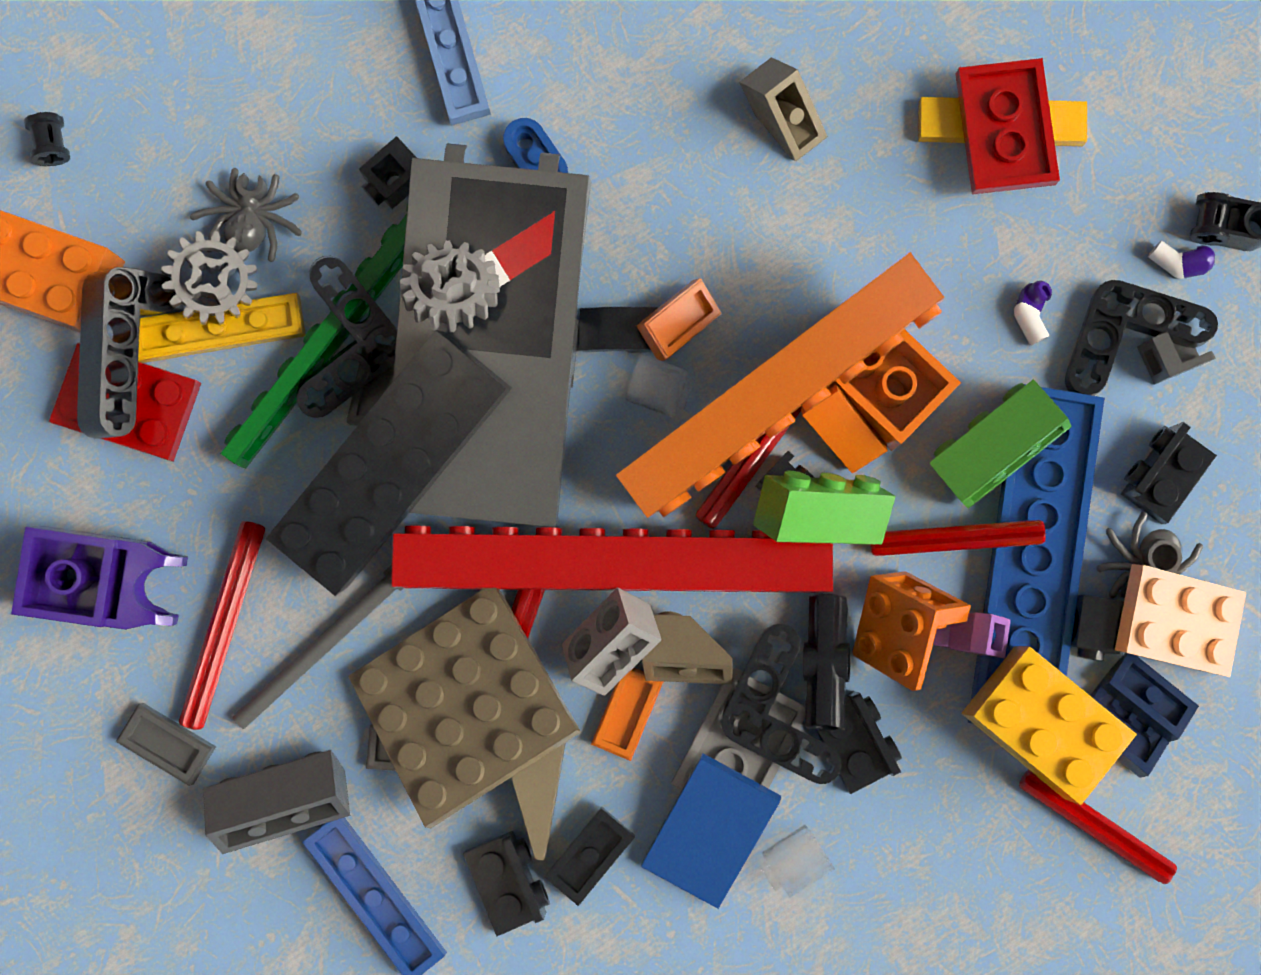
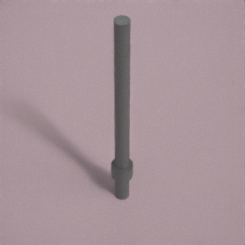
[232,565,403,729]

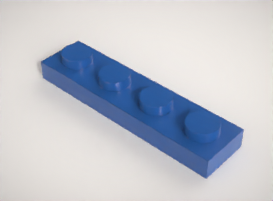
[302,817,447,975]

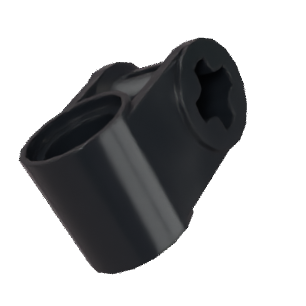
[1189,192,1261,251]

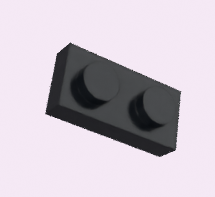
[545,807,635,906]

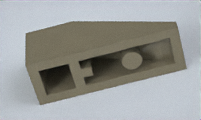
[511,743,566,861]

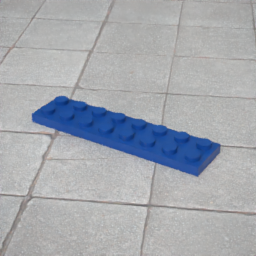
[967,384,1105,724]

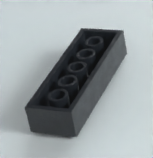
[266,330,512,596]

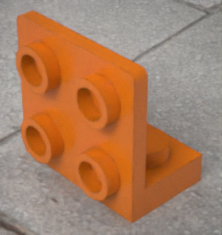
[852,571,971,691]

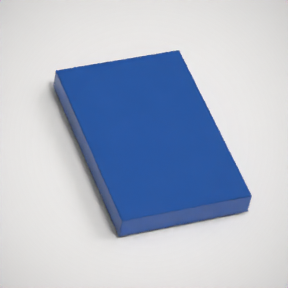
[641,753,781,909]

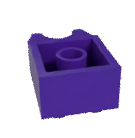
[11,526,188,630]

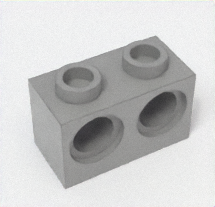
[562,587,662,696]

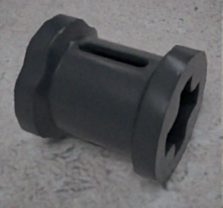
[24,112,70,166]

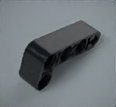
[77,267,176,439]

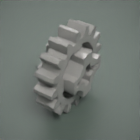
[161,231,258,325]
[399,240,500,332]

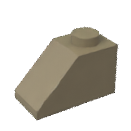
[739,57,828,161]
[642,611,733,685]

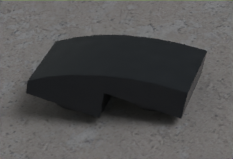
[579,307,658,353]

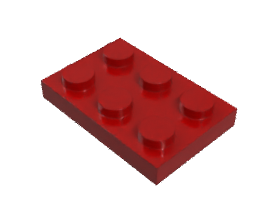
[955,58,1060,195]
[49,343,202,462]

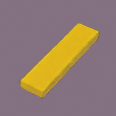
[918,97,1087,147]
[138,292,306,363]

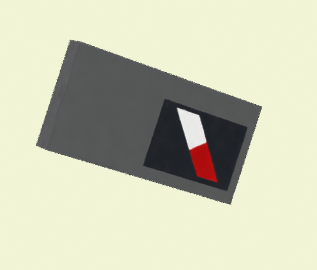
[393,143,591,527]

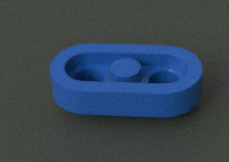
[503,118,568,173]

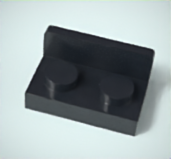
[1121,422,1217,524]
[816,691,902,794]
[463,831,550,937]

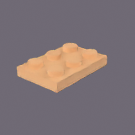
[1115,564,1246,677]

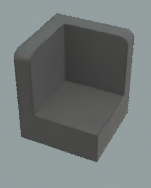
[1137,332,1216,385]

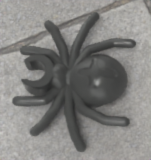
[190,168,302,262]
[1096,512,1206,598]

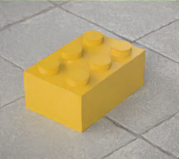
[961,646,1137,805]

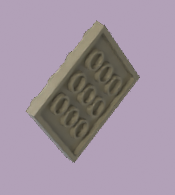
[348,588,581,829]

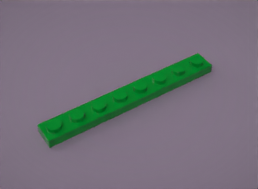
[220,205,408,469]

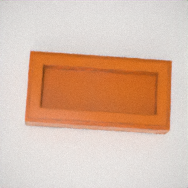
[637,278,722,362]
[801,384,888,474]
[591,668,664,761]

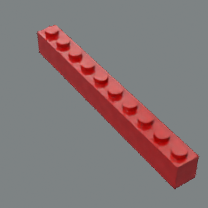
[392,526,833,593]

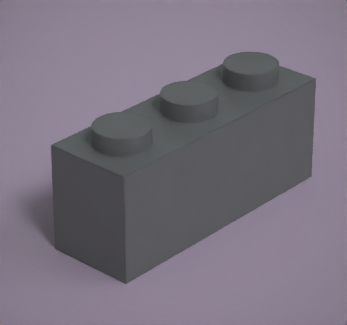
[203,750,350,854]

